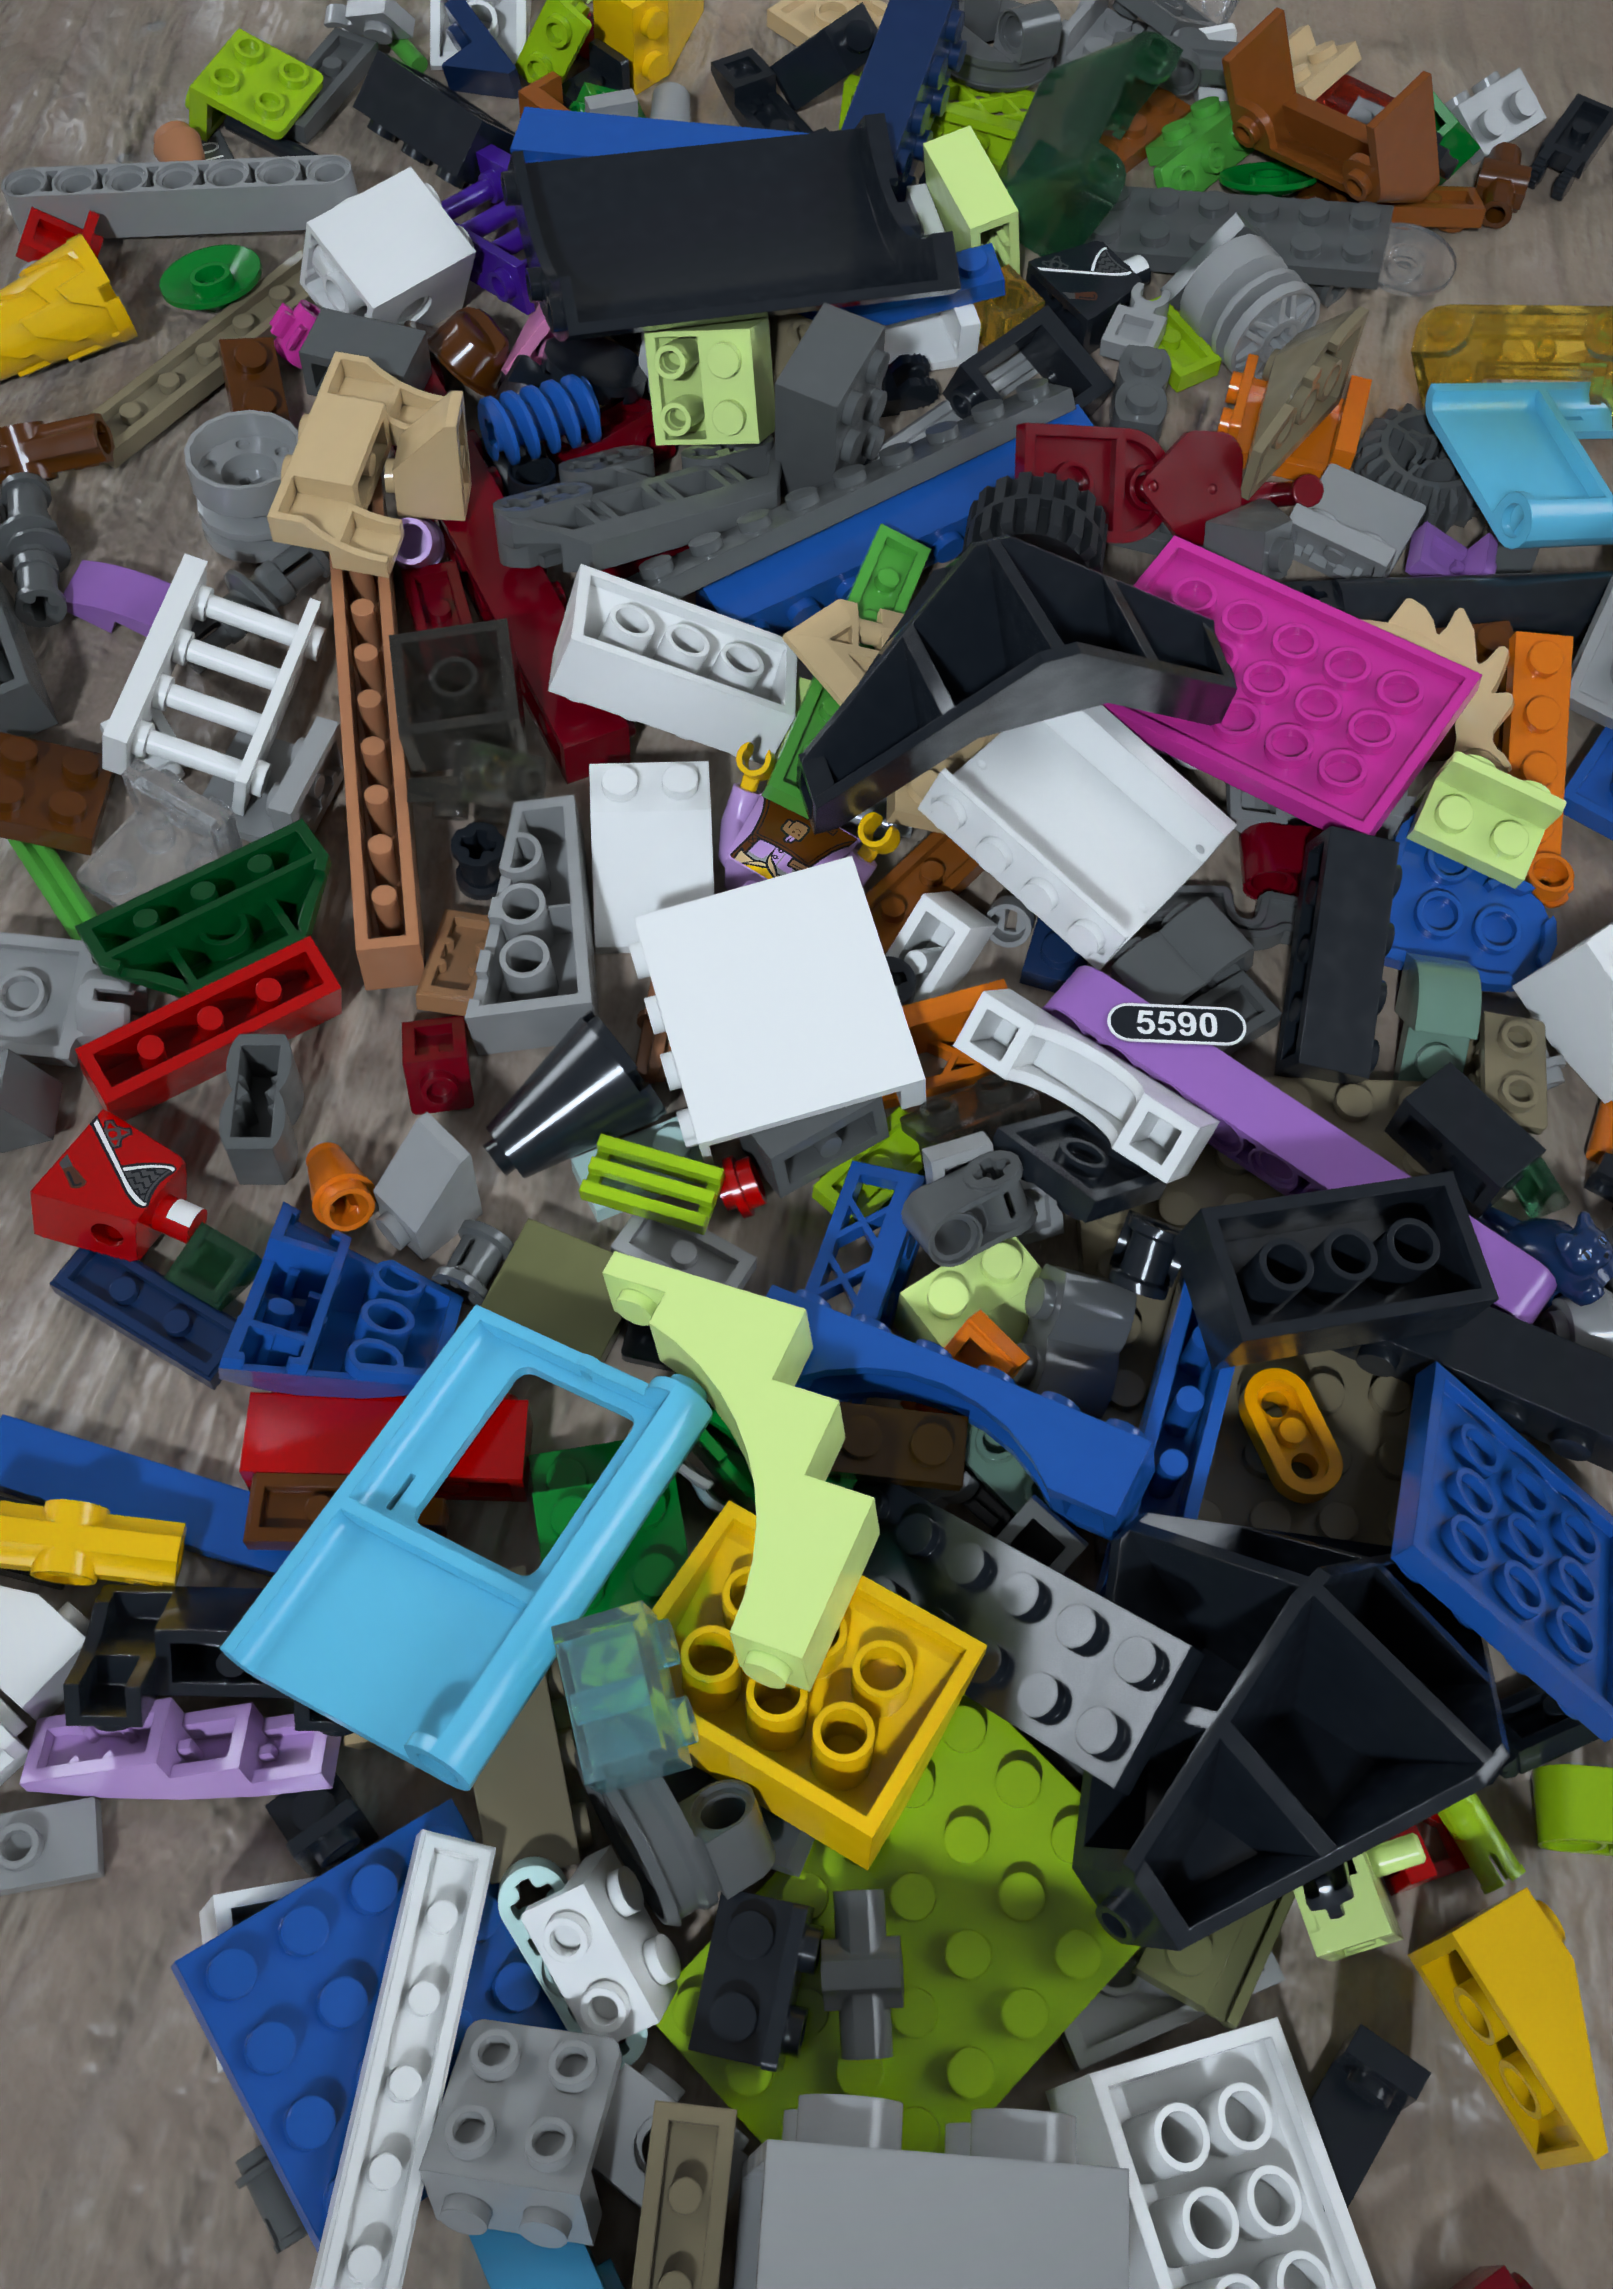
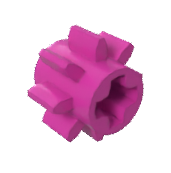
[269,300,321,369]

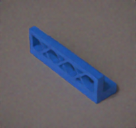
[805,1160,926,1404]

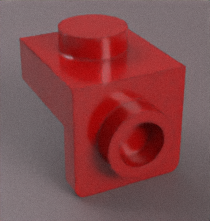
[15,207,104,262]

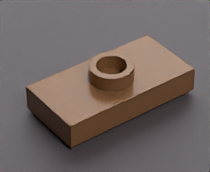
[416,909,490,1016]

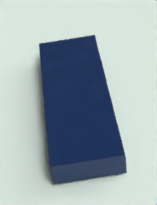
[49,1248,237,1390]

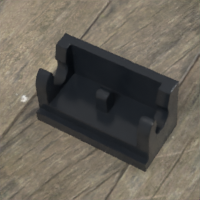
[1384,1062,1546,1218]

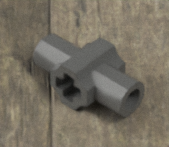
[821,1889,905,2060]

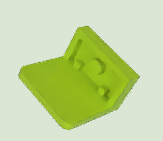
[185,28,324,142]

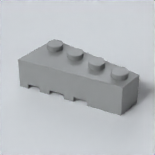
[465,795,600,1055]

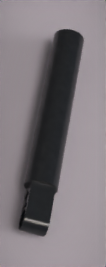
[1279,570,1613,648]

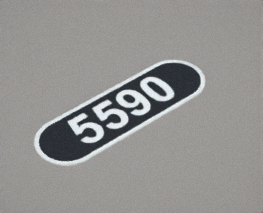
[1107,1003,1246,1046]

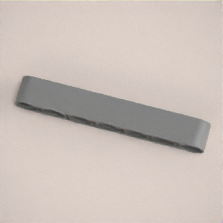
[1,155,358,238]

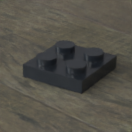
[992,1108,1168,1223]

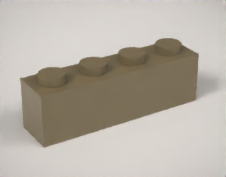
[473,1565,594,1885]

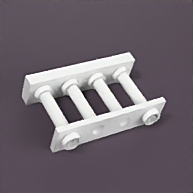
[102,553,327,816]

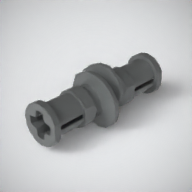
[0,472,72,628]
[187,545,331,674]

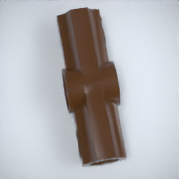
[0,413,115,486]

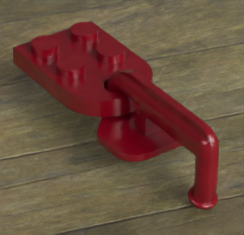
[1015,423,1324,546]

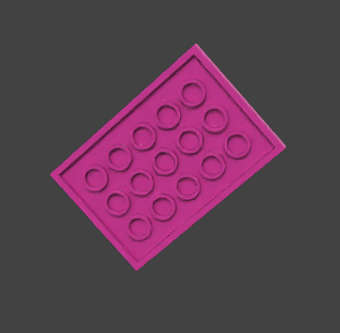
[1102,535,1482,836]

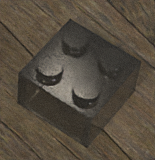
[389,618,530,775]

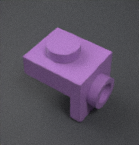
[1405,521,1499,577]

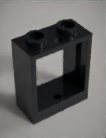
[942,304,1115,419]

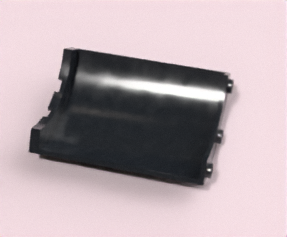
[501,113,961,342]

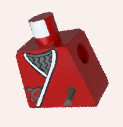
[30,1109,208,1262]

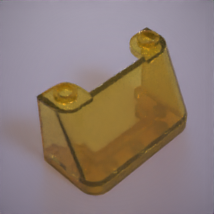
[1411,304,1613,429]

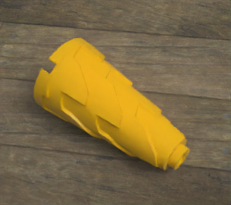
[0,233,138,381]

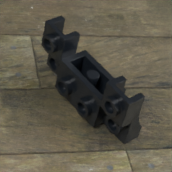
[63,1584,354,1737]

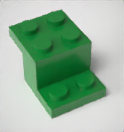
[529,1440,689,1638]

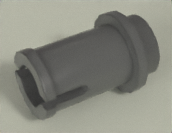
[235,2144,308,2254]

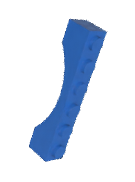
[765,1284,1155,1541]

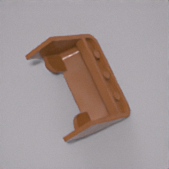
[1221,7,1440,203]

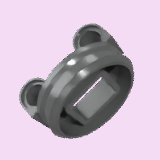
[950,0,1062,92]
[574,1718,776,1927]

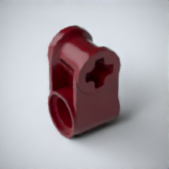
[1239,822,1324,900]

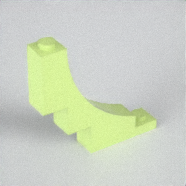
[602,1251,880,1692]

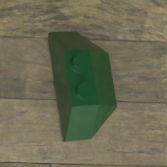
[75,819,332,998]

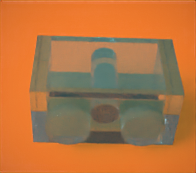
[551,1600,699,1794]

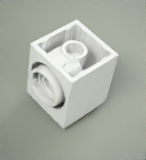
[300,167,476,327]

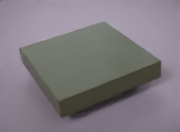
[481,1218,626,1363]

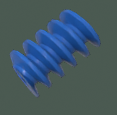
[477,374,602,465]

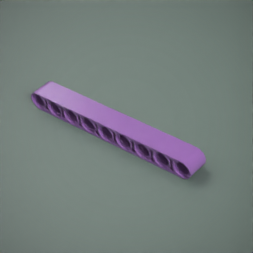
[1042,965,1557,1324]

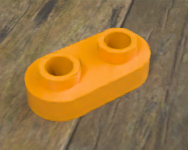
[1238,1368,1343,1503]

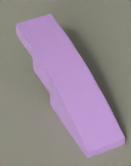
[19,1697,342,1800]

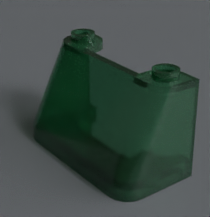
[998,31,1184,257]

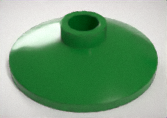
[1219,162,1318,197]
[159,244,262,311]

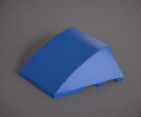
[218,1201,464,1399]

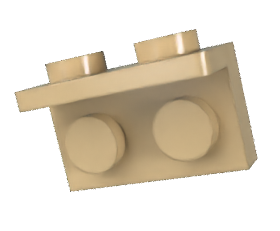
[1288,25,1362,101]

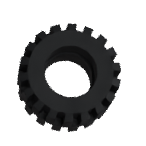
[962,471,1108,574]

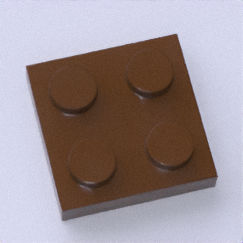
[0,732,116,856]

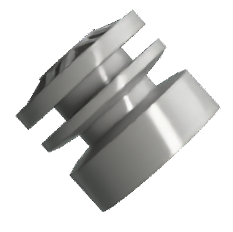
[1180,234,1320,379]
[184,410,298,564]

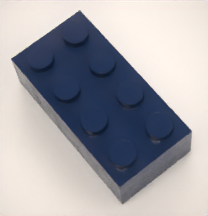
[841,0,967,202]

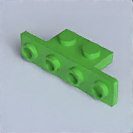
[1145,96,1255,192]

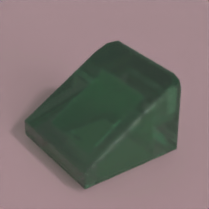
[1512,1156,1571,1218]
[164,1222,262,1312]

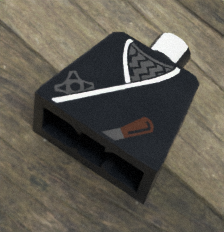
[1022,241,1151,355]

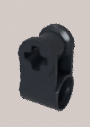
[1108,1209,1182,1301]

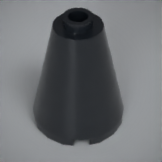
[483,1011,667,1179]

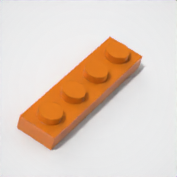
[1501,631,1573,856]

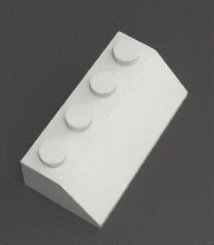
[548,564,797,764]

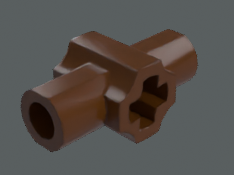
[1473,142,1532,229]

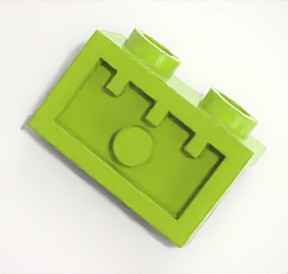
[515,0,592,84]

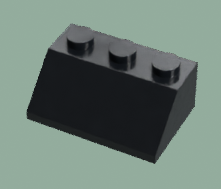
[353,50,515,190]

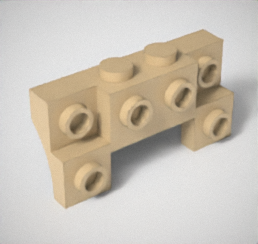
[267,351,444,578]

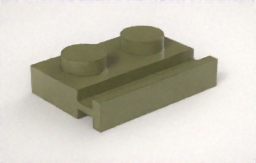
[1131,1891,1295,2031]

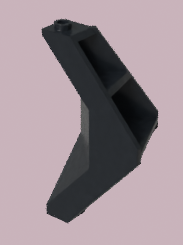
[796,534,1238,835]
[1072,1513,1510,1951]

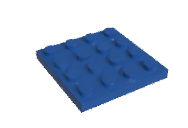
[1391,1361,1613,1743]
[171,1798,568,2253]

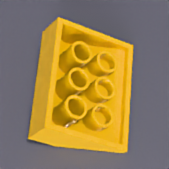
[604,1500,987,1871]

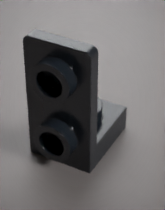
[265,1772,380,1877]
[1309,2024,1431,2211]

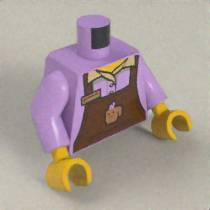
[718,742,900,890]

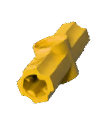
[0,1499,187,1586]

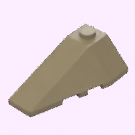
[1240,306,1369,500]

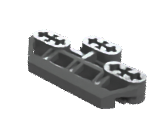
[493,435,782,572]

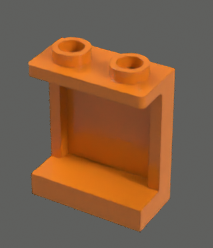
[1217,354,1372,481]

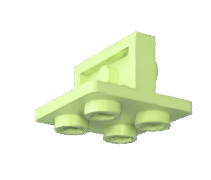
[1406,751,1567,889]

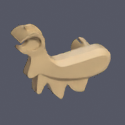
[1361,598,1515,772]

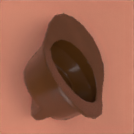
[404,307,510,397]

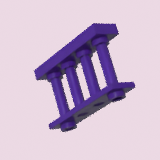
[441,144,536,315]

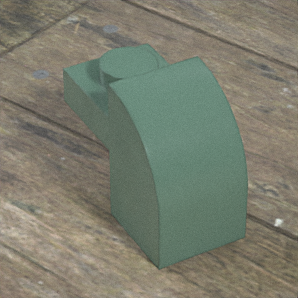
[1392,953,1482,1081]

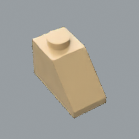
[384,390,472,521]

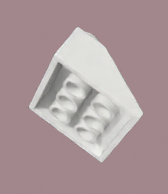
[1045,2017,1376,2289]

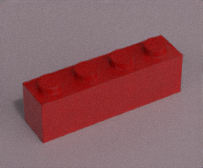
[74,936,342,1121]
[239,1391,533,1502]

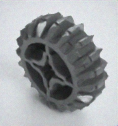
[1353,403,1481,534]

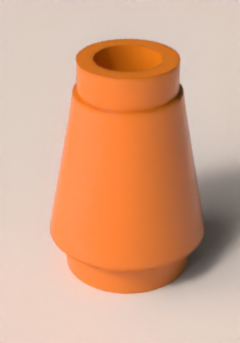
[306,1142,376,1232]

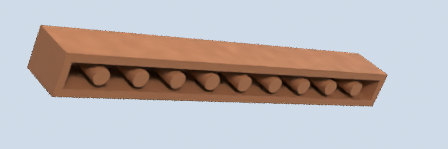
[329,476,426,991]

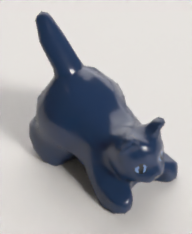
[1466,1206,1613,1313]

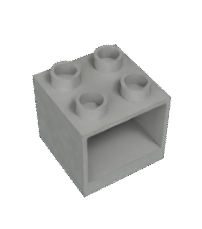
[733,2094,1129,2289]

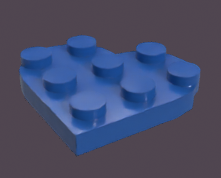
[1384,813,1557,993]

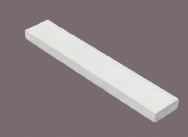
[310,1829,496,2289]

